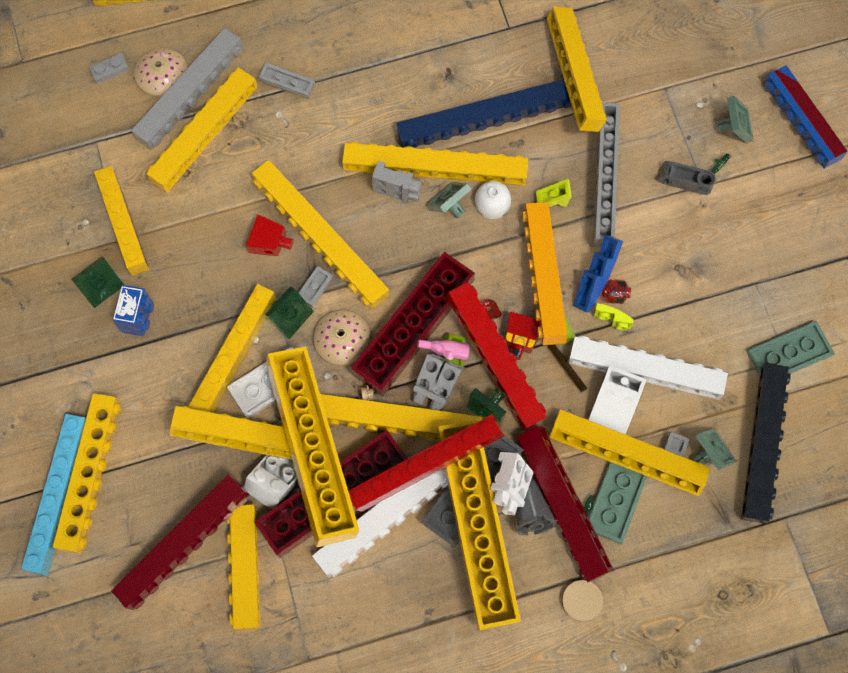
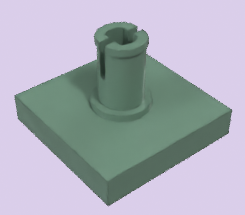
[718,96,754,143]
[426,182,471,218]
[694,428,737,470]

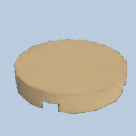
[562,580,603,622]

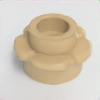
[359,385,373,401]

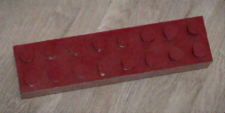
[350,251,475,397]
[254,430,408,559]

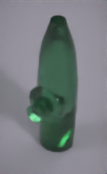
[711,153,731,174]
[584,495,593,517]

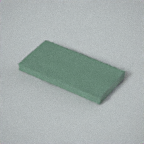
[747,321,835,375]
[588,462,647,545]

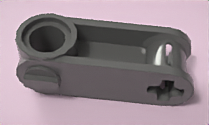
[658,161,716,195]

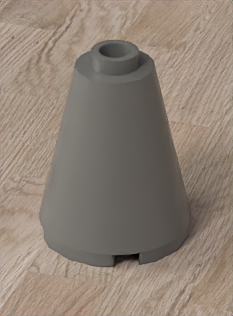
[516,479,556,536]

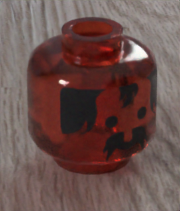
[602,279,631,304]

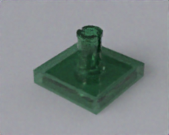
[71,256,124,308]
[265,286,314,339]
[466,388,506,427]

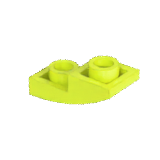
[594,303,634,331]

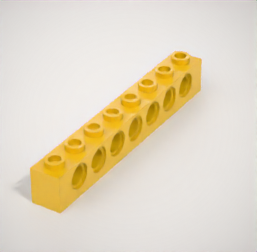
[52,393,121,554]

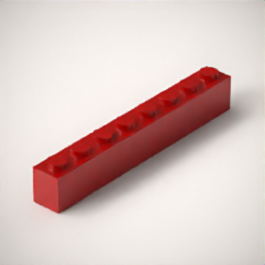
[446,282,547,431]
[348,414,505,512]

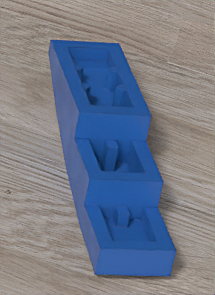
[573,235,623,313]

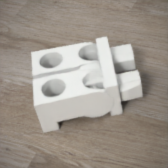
[491,452,533,515]

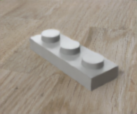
[258,63,315,98]

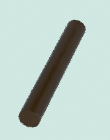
[547,344,588,393]

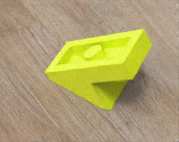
[536,179,572,207]

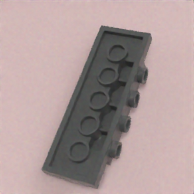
[421,436,524,547]

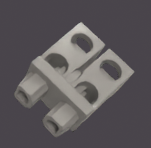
[372,161,422,203]
[413,353,464,411]

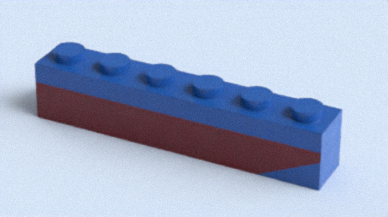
[764,65,848,169]

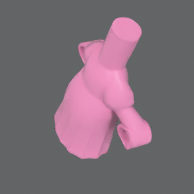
[417,340,469,361]

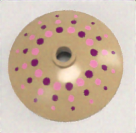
[134,48,188,97]
[313,310,371,366]

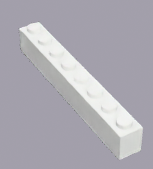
[568,336,728,400]
[312,468,448,578]

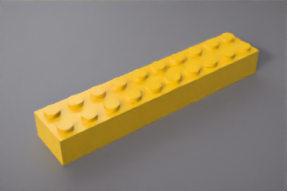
[266,346,359,547]
[437,419,521,631]

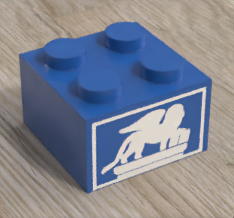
[113,285,154,336]

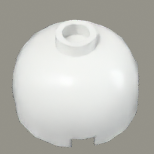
[474,181,512,219]

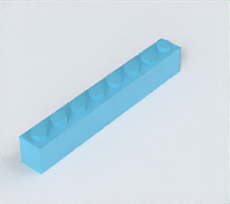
[21,414,86,577]

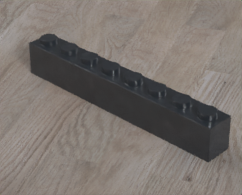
[741,363,791,524]

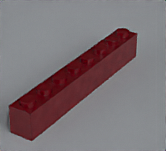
[517,426,615,583]
[111,474,250,610]

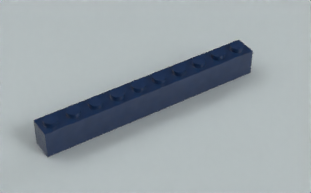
[396,79,572,148]

